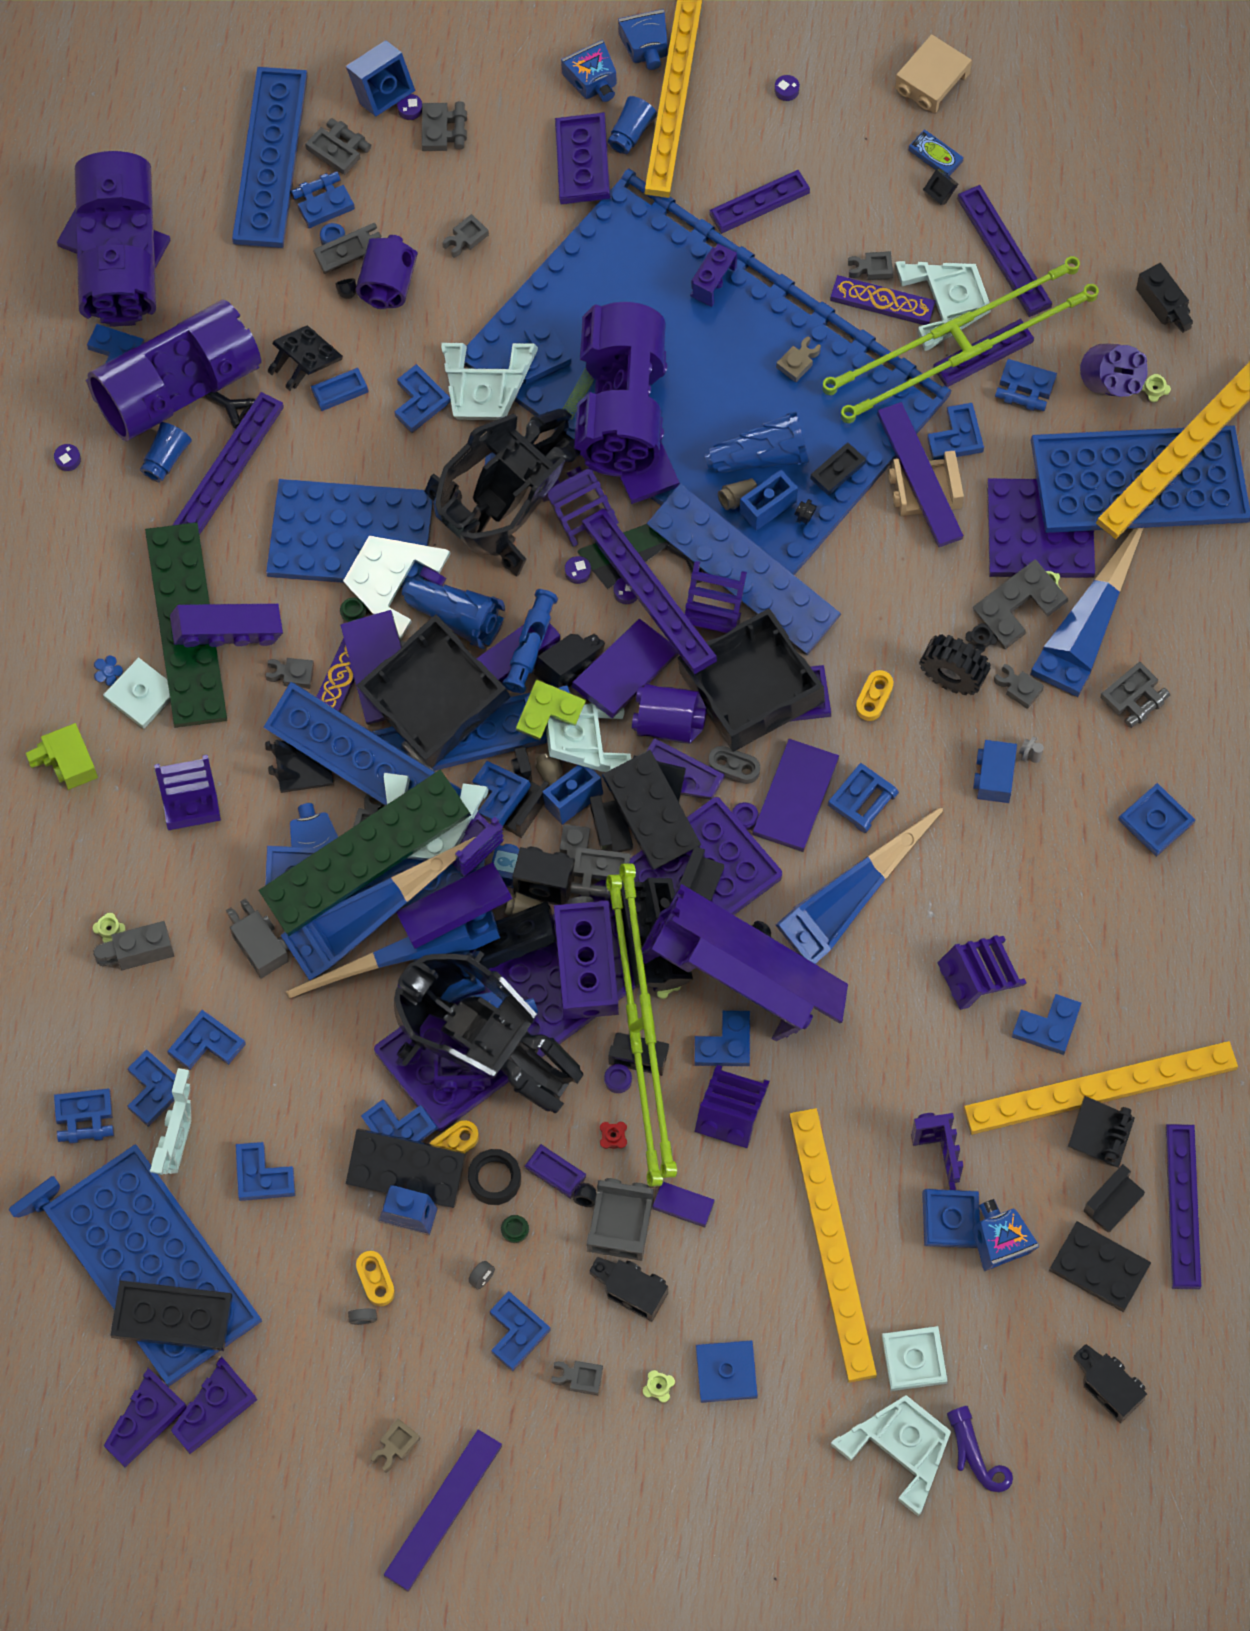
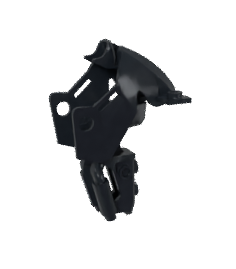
[424,409,580,577]
[394,951,583,1113]

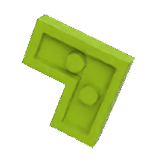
[516,680,586,740]

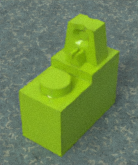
[26,723,98,790]

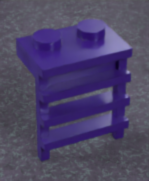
[542,466,619,547]
[685,561,747,633]
[154,755,221,830]
[452,812,504,877]
[937,935,1027,1010]
[694,1065,770,1148]
[911,1113,963,1190]

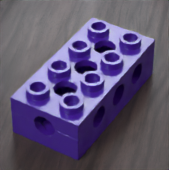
[554,901,619,1020]

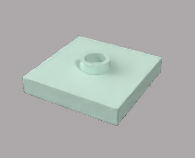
[103,657,170,729]
[882,1326,948,1391]

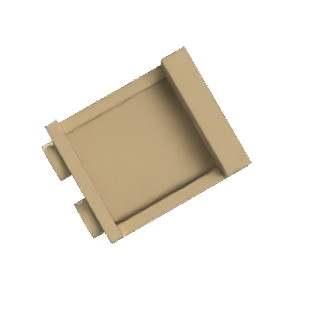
[895,34,972,114]
[888,451,964,516]

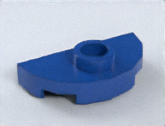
[9,1176,60,1218]

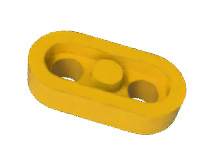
[856,670,894,721]
[430,1120,479,1152]
[356,1251,395,1307]

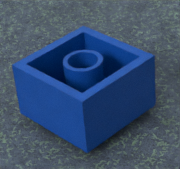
[346,40,415,117]

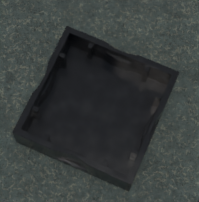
[678,608,825,752]
[356,614,511,768]

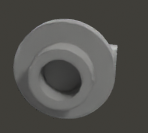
[1019,736,1044,763]

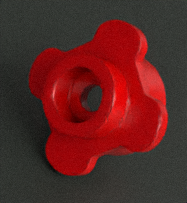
[600,1121,627,1149]

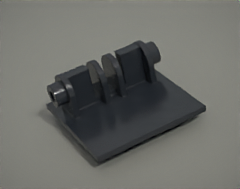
[1068,1096,1135,1168]

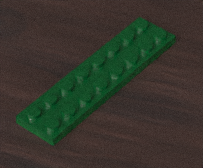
[145,523,227,728]
[258,769,471,936]

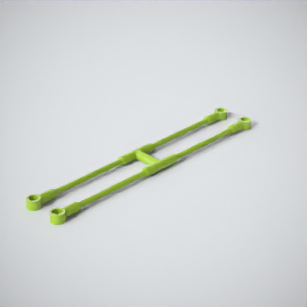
[822,256,1099,423]
[606,863,677,1187]

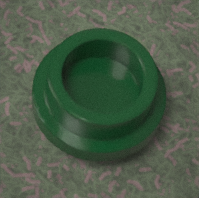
[340,597,366,622]
[501,1215,529,1243]

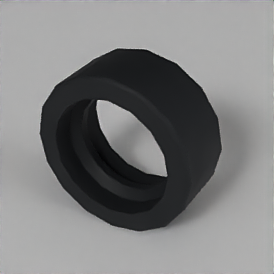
[468,1149,521,1205]

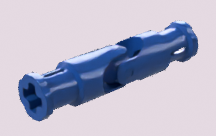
[502,589,558,694]

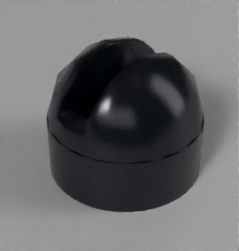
[335,278,357,299]
[573,1183,597,1207]

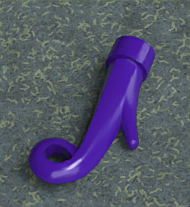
[947,1406,1013,1492]

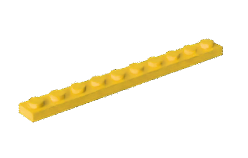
[645,0,703,198]
[1096,361,1250,539]
[964,1041,1238,1135]
[789,1108,877,1383]

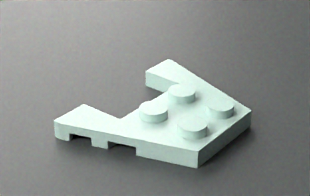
[895,261,991,351]
[441,343,538,420]
[343,536,451,640]
[546,703,631,772]
[384,773,488,861]
[150,1068,191,1175]
[831,1395,951,1516]

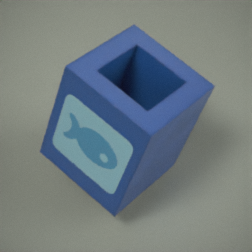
[491,844,519,888]

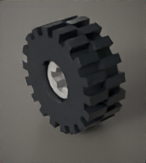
[919,634,991,695]

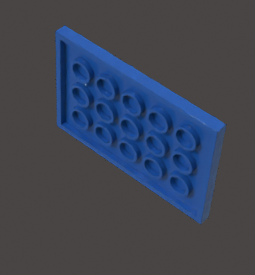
[266,479,434,587]

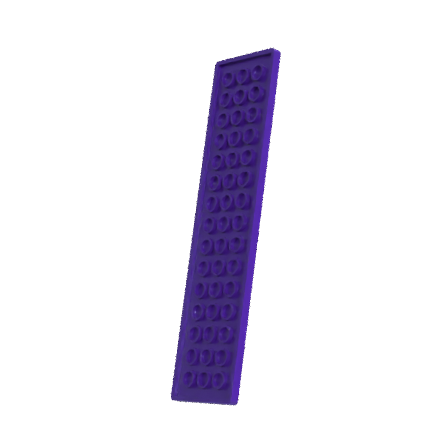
[374,797,782,1132]

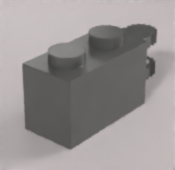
[226,898,289,979]
[93,921,175,971]

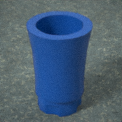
[608,96,657,155]
[140,422,192,482]

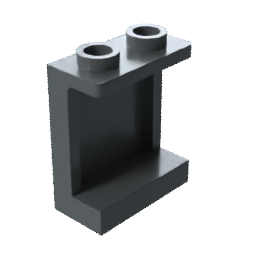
[587,1178,654,1261]

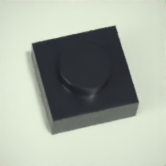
[923,169,959,205]
[511,747,532,781]

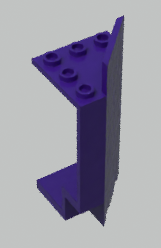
[642,884,848,1041]

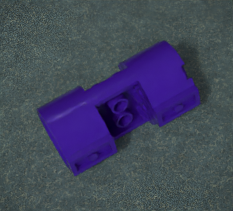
[74,151,156,327]
[86,299,261,441]
[574,302,667,477]

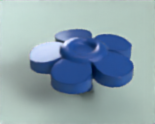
[94,655,123,686]

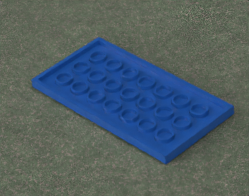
[1031,425,1250,533]
[42,1144,262,1387]

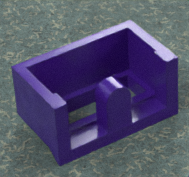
[690,244,737,307]
[434,1048,491,1092]

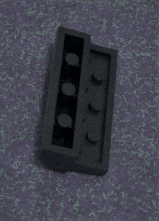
[621,878,693,992]

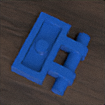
[291,171,355,228]
[995,359,1057,411]
[54,1088,114,1144]

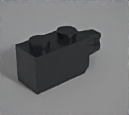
[1136,262,1193,333]
[534,634,605,688]
[590,1257,668,1322]
[1073,1344,1147,1424]

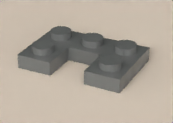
[973,559,1068,649]

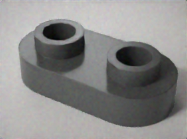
[708,746,760,784]

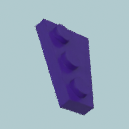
[647,738,725,800]
[171,1356,257,1454]
[104,1368,187,1468]

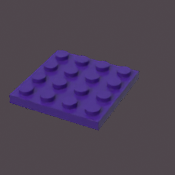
[987,478,1095,578]

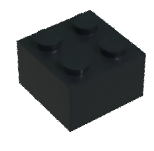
[512,846,574,905]

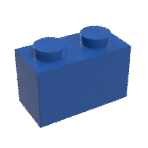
[740,470,798,531]
[973,740,1017,803]
[542,765,604,825]

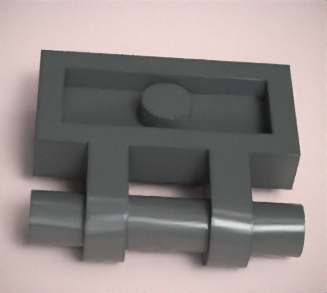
[422,101,467,151]
[305,118,371,175]
[1100,662,1170,728]
[570,847,631,901]

